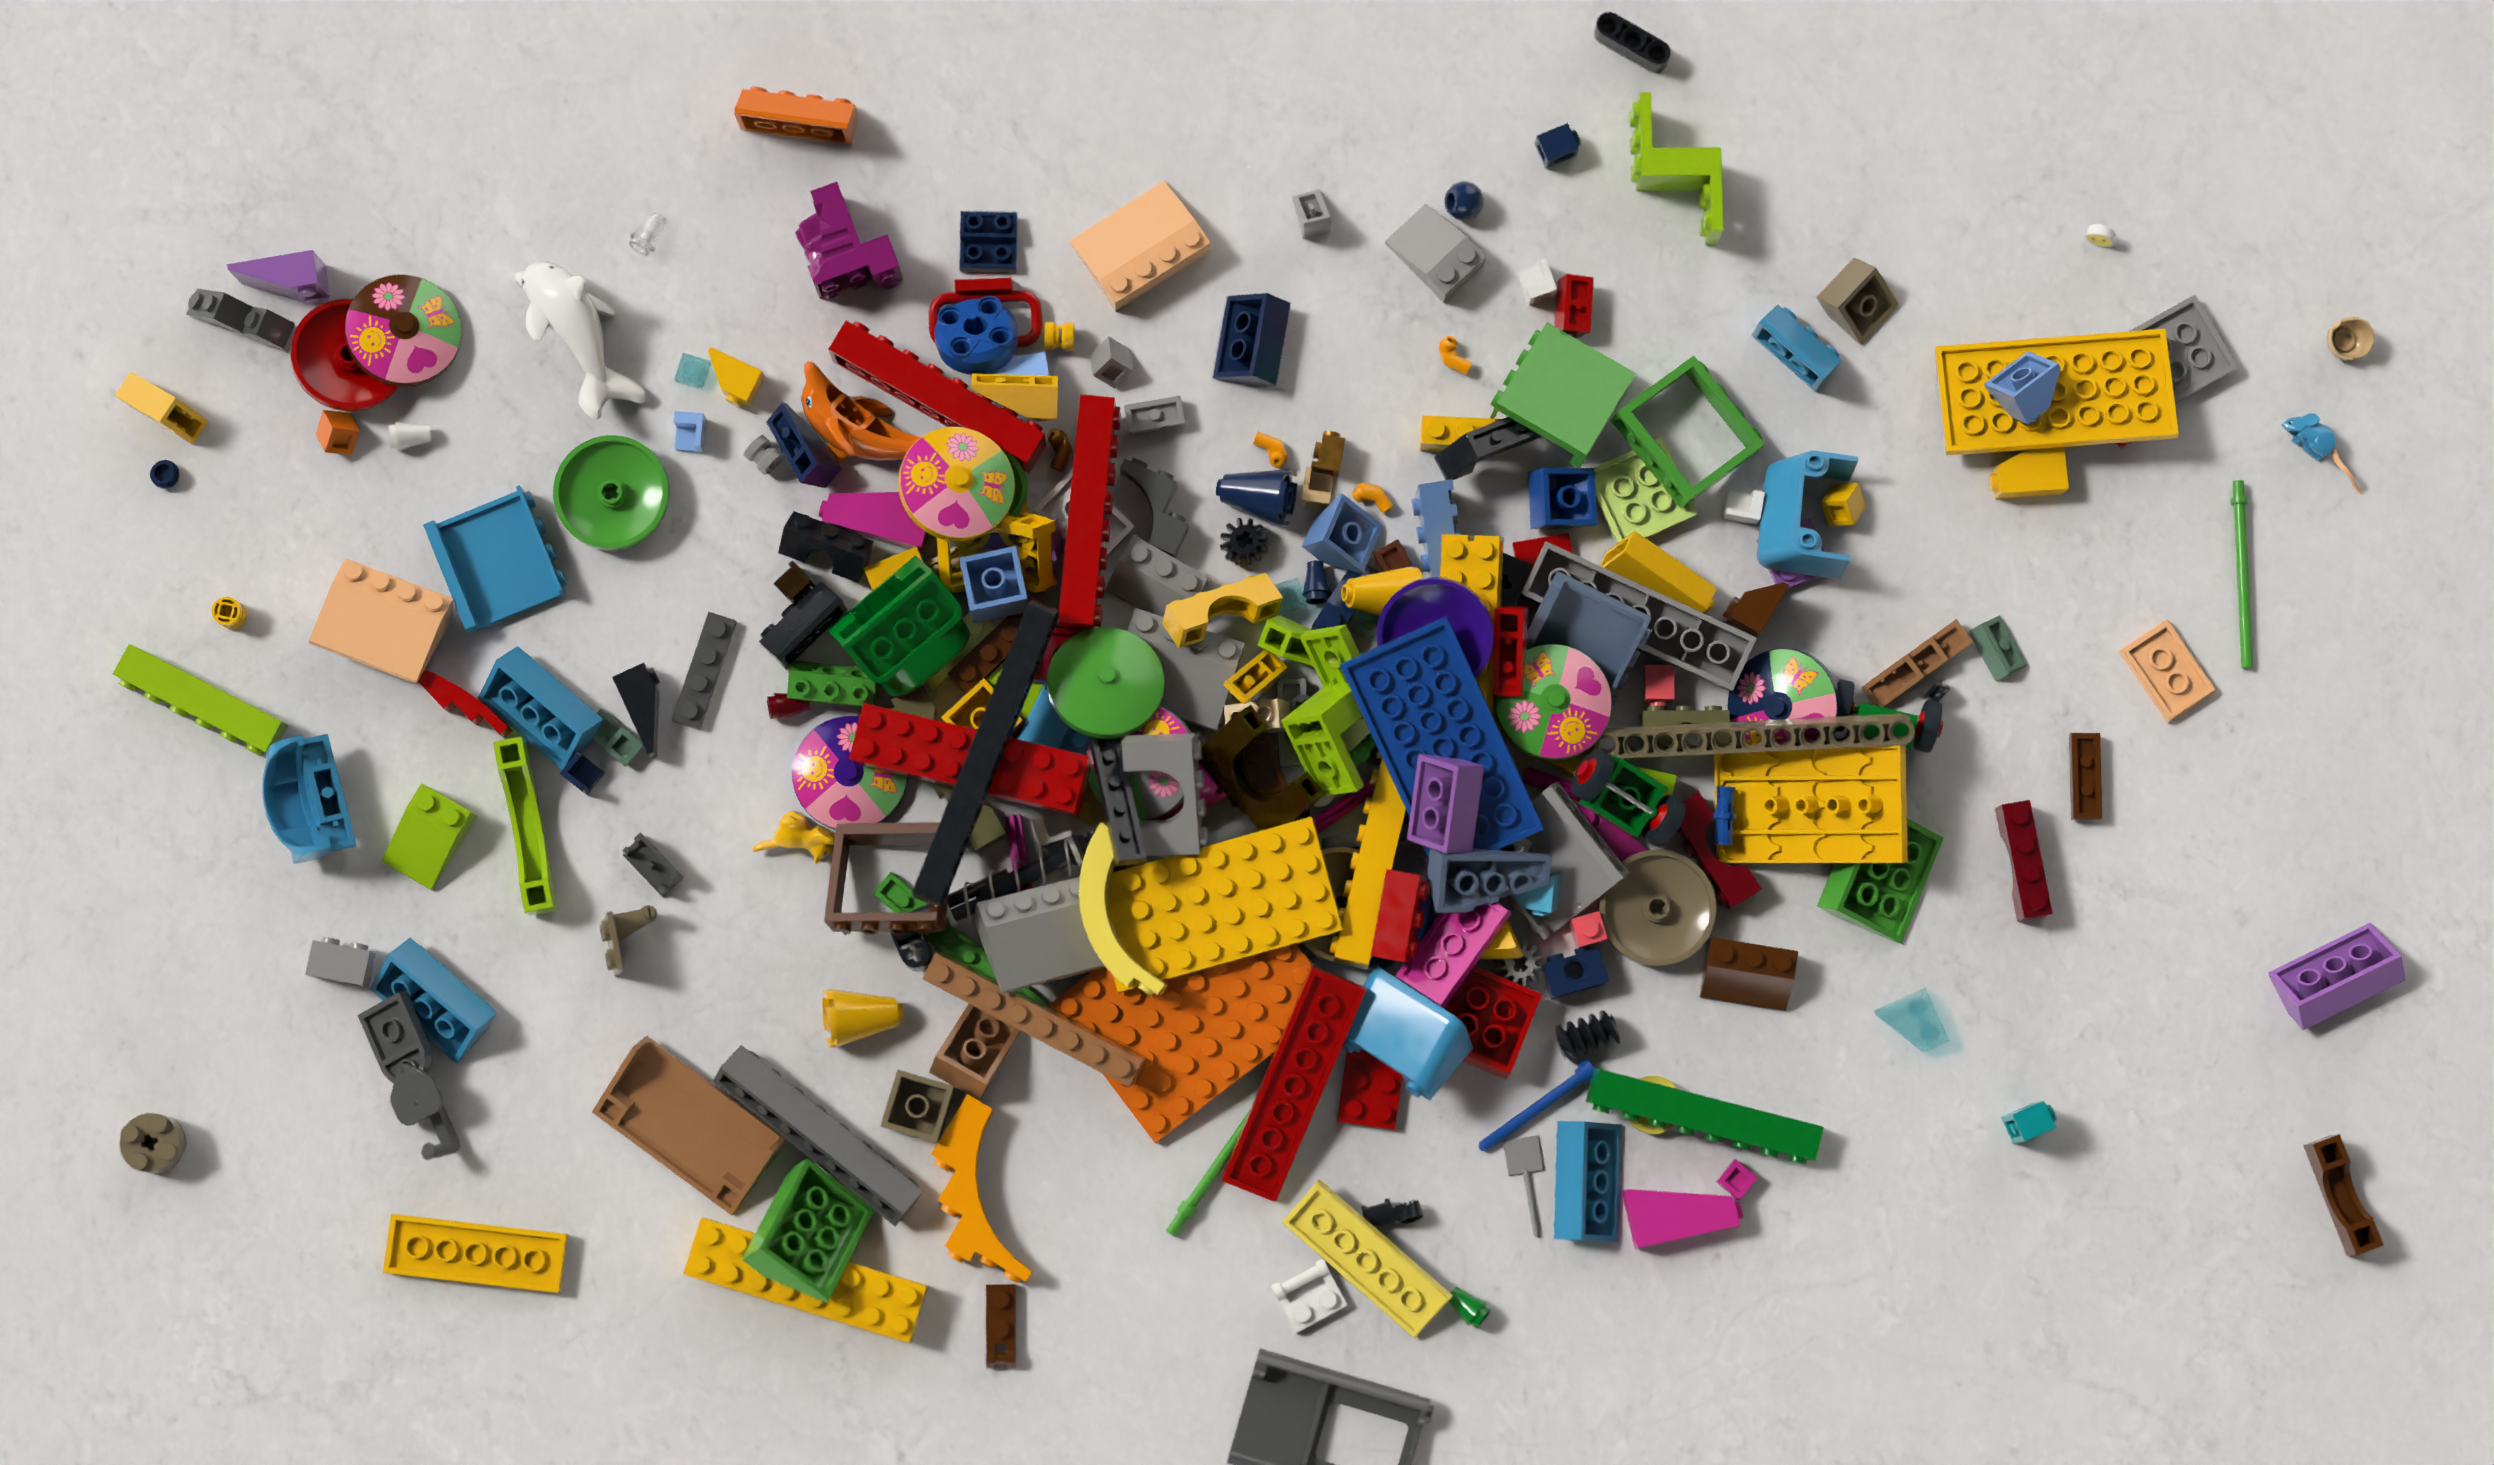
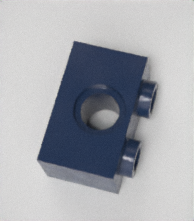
[1541,945,1609,999]

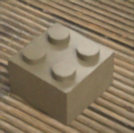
[880,1070,956,1143]

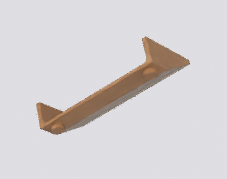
[592,1036,786,1215]

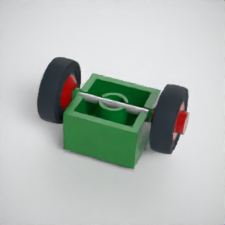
[1836,679,1943,753]
[1571,749,1686,846]

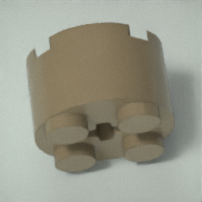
[119,1113,186,1173]

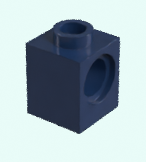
[1534,123,1581,169]

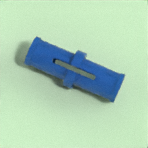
[1713,786,1736,845]

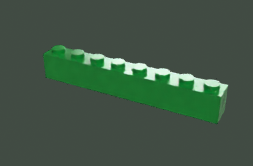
[1586,1068,1824,1164]

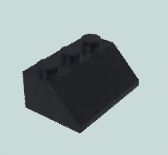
[759,581,847,670]

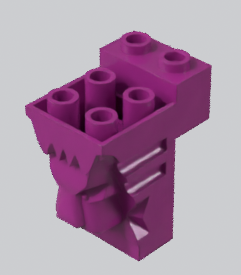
[795,181,903,299]

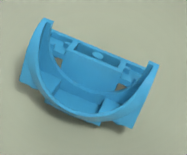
[262,734,356,864]

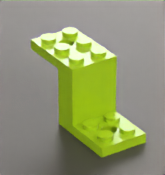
[1629,92,1724,245]
[1281,624,1364,796]

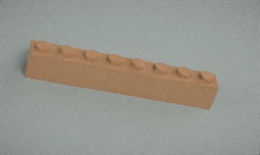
[922,951,1147,1087]

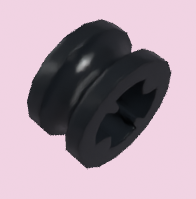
[1922,679,1951,702]

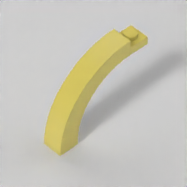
[1079,822,1168,996]

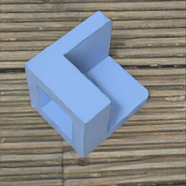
[674,411,707,453]

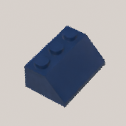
[1213,293,1291,386]

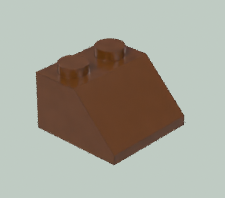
[1723,582,1789,638]

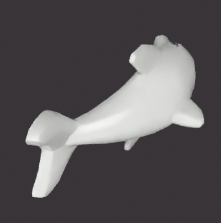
[515,262,645,419]

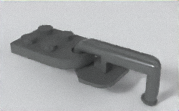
[358,991,460,1160]

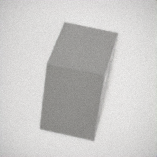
[1292,190,1331,239]

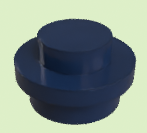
[150,460,180,489]

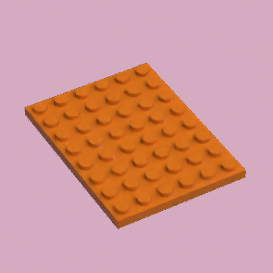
[1050,944,1315,1143]

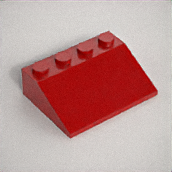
[1444,966,1542,1079]

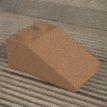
[929,1004,1021,1101]

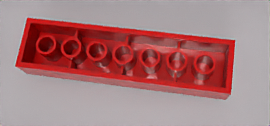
[828,320,1047,474]
[1058,394,1121,630]
[849,703,1093,817]

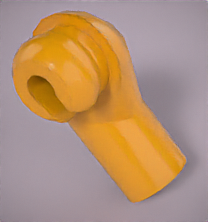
[1439,336,1472,375]
[1253,432,1288,468]
[1352,482,1394,514]

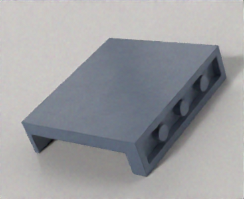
[1527,571,1652,709]

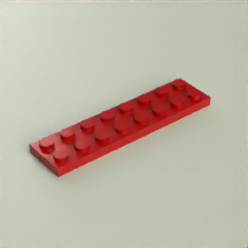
[1221,966,1366,1202]

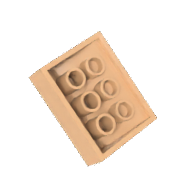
[1069,181,1211,312]
[309,558,453,684]

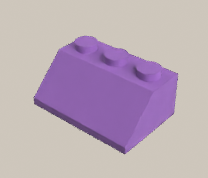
[1407,754,1484,853]

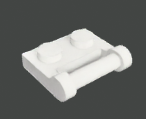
[1271,1258,1347,1333]

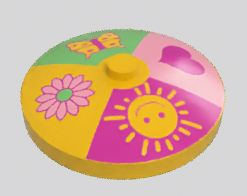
[898,427,1015,541]

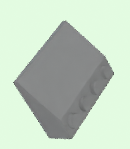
[1127,608,1245,732]
[973,876,1106,994]

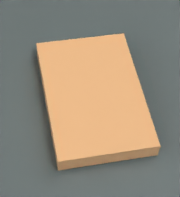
[2118,619,2217,723]

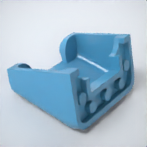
[1342,967,1473,1101]

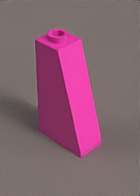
[819,492,929,552]
[1621,1189,1743,1248]

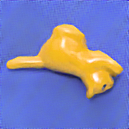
[752,811,835,864]

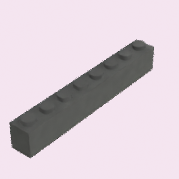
[713,1045,923,1227]

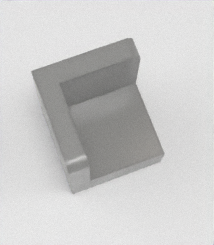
[1091,336,1133,389]

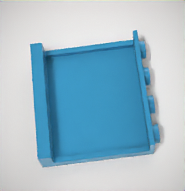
[423,485,568,634]

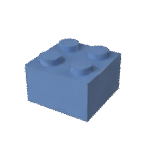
[959,546,1029,623]

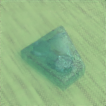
[1874,988,1950,1053]

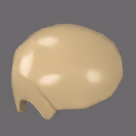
[2327,317,2375,360]

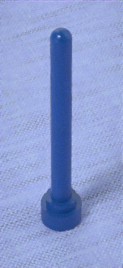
[1478,1058,1594,1152]

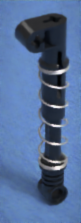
[890,822,1107,972]

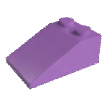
[227,250,330,304]

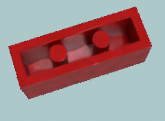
[1371,869,1429,963]

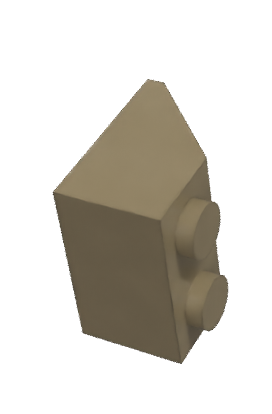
[1816,257,1899,344]

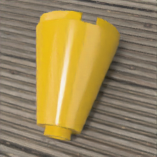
[1341,567,1423,616]
[822,989,904,1048]

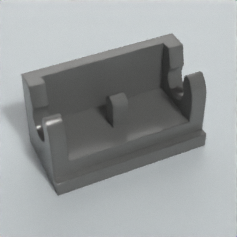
[623,832,684,897]

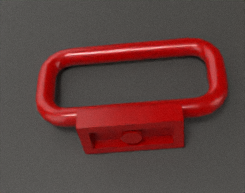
[928,278,1043,347]

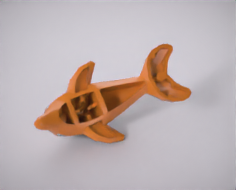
[801,361,921,463]

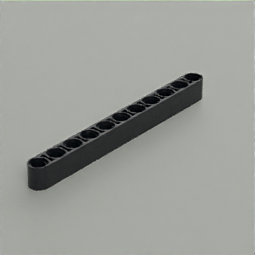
[912,600,1060,908]

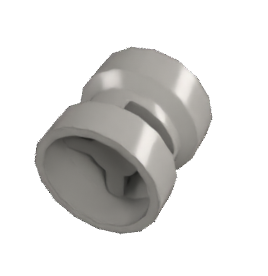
[743,435,784,475]

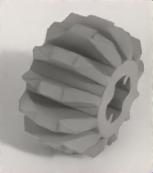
[1495,940,1544,988]

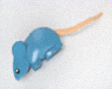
[2282,413,2362,494]

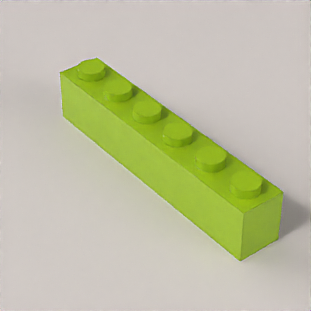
[113,644,289,756]

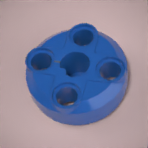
[934,296,1018,375]

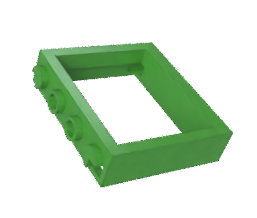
[1610,356,1765,509]

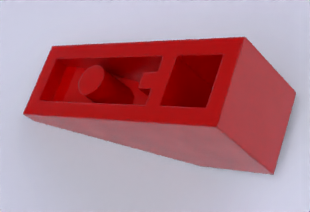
[1492,606,1529,697]

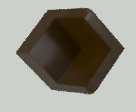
[773,560,813,605]

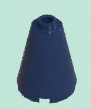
[1216,469,1297,527]

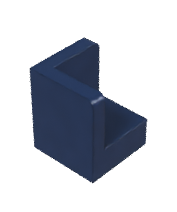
[559,751,605,795]

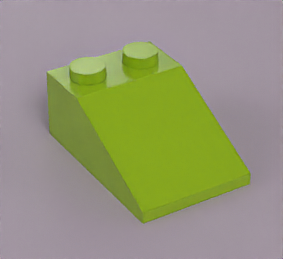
[382,783,477,890]

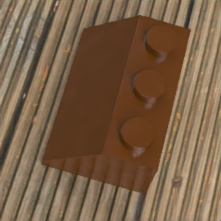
[1699,937,1798,1011]

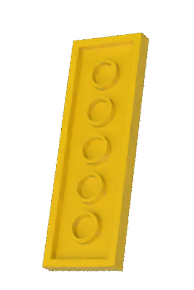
[383,1214,568,1293]

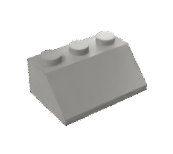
[1105,535,1209,617]

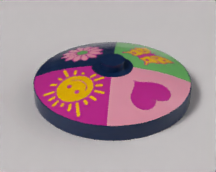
[1727,649,1841,743]

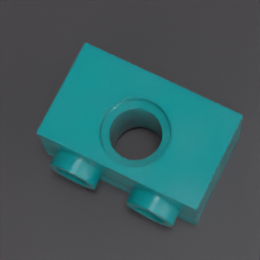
[2001,1101,2057,1144]

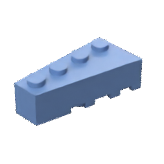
[1411,479,1461,577]

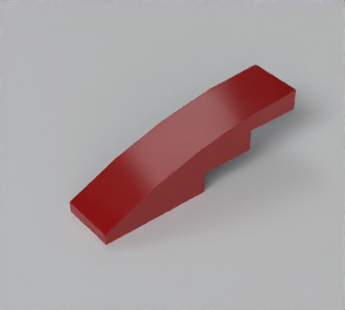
[418,670,513,738]

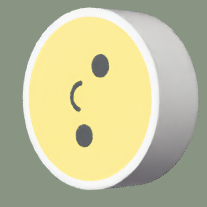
[2085,224,2116,247]

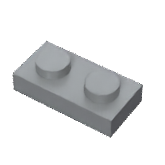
[1124,396,1185,435]

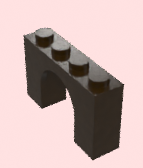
[1200,705,1326,831]

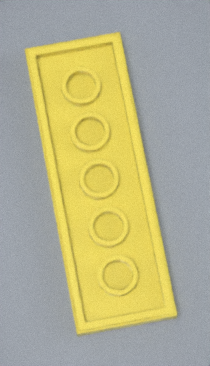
[1282,1179,1453,1339]

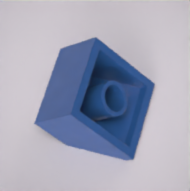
[1528,468,1597,529]

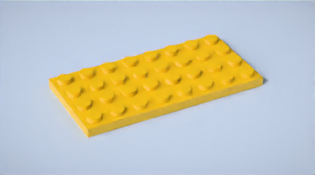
[1935,329,2179,456]
[1109,817,1344,993]

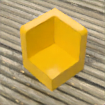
[1821,483,1866,526]

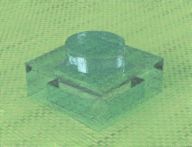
[674,353,711,390]
[1275,578,1306,614]

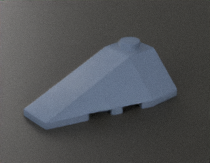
[1428,848,1552,913]

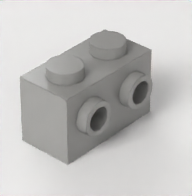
[305,937,376,988]

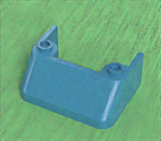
[1757,451,1858,579]

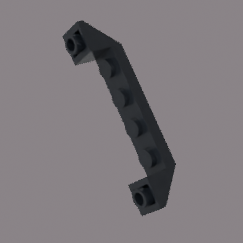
[1434,417,1543,480]

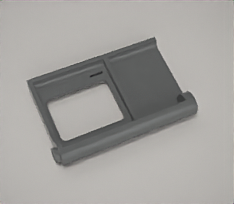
[1227,1348,1434,1465]

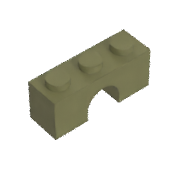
[1640,705,1730,748]

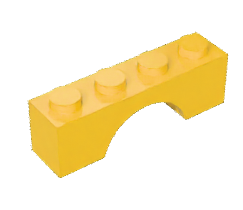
[1162,573,1283,648]

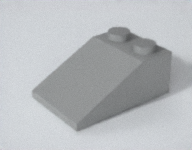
[1385,204,1486,303]

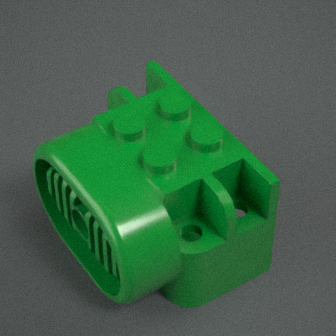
[827,555,970,697]

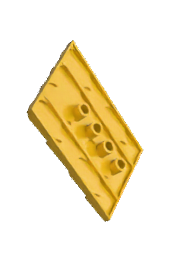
[1714,745,1908,863]

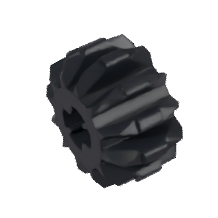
[1220,518,1268,567]

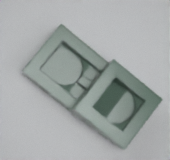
[592,708,644,767]

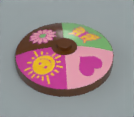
[345,274,462,387]

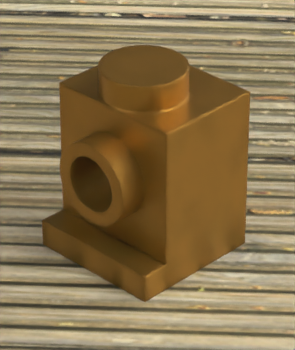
[1311,431,1345,477]

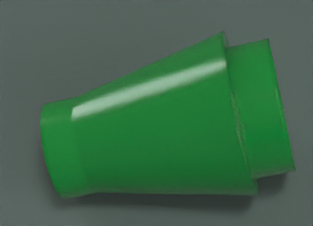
[1448,1286,1491,1328]

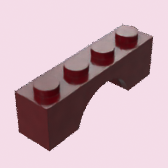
[1675,791,1762,910]
[1995,800,2053,922]

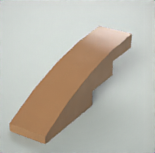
[1861,619,1974,707]

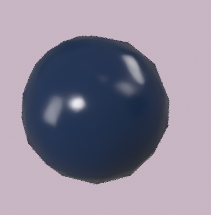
[1445,181,1484,221]

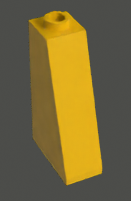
[1599,531,1717,614]

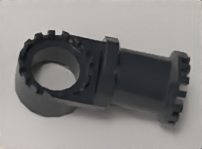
[1361,1198,1424,1227]

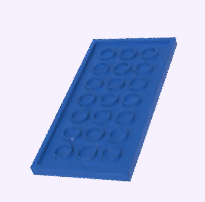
[1340,616,1544,858]

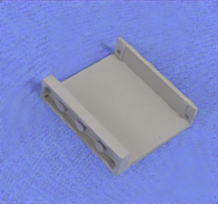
[1504,781,1630,940]

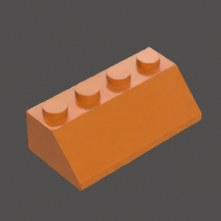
[734,87,857,145]

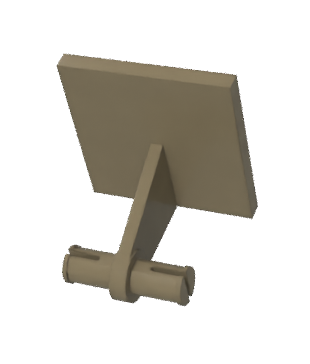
[600,905,657,977]

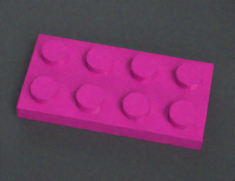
[1395,902,1511,1009]

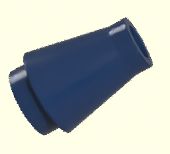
[1303,560,1331,605]

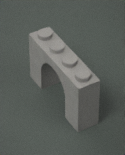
[1122,733,1208,856]

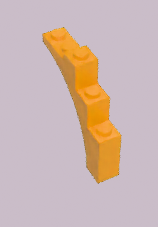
[931,1094,1033,1284]

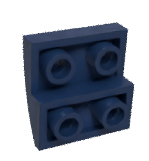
[959,211,1018,273]

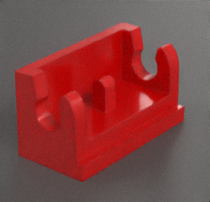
[1554,274,1594,338]

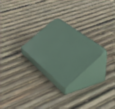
[1969,615,2027,681]

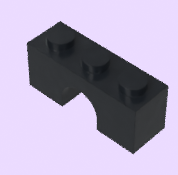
[778,511,874,583]

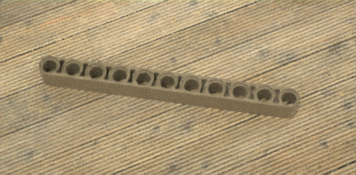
[1594,714,1915,759]

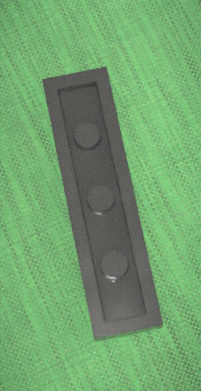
[672,612,737,730]

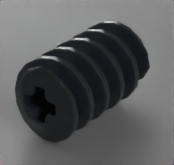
[1555,1010,1621,1060]

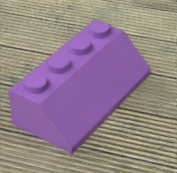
[2268,923,2406,1030]

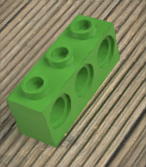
[787,660,879,706]

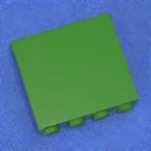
[1490,322,1636,469]

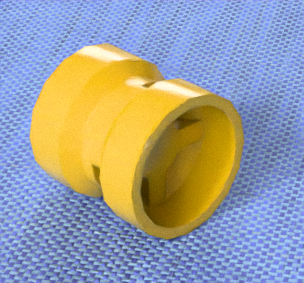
[1045,322,1074,351]
[212,597,247,629]

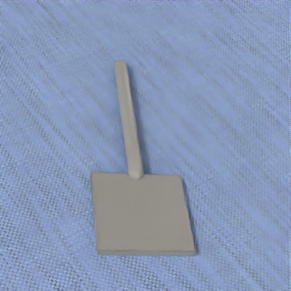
[1503,1135,1543,1237]

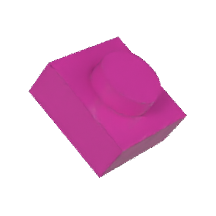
[1716,1159,1758,1201]

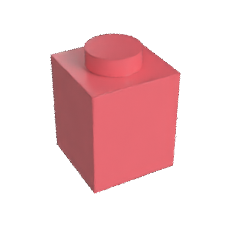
[1642,665,1675,708]
[1568,911,1608,949]

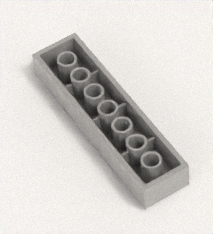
[1521,541,1757,691]

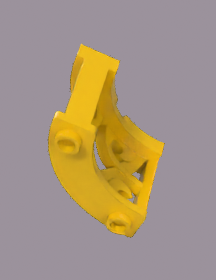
[937,512,1057,593]

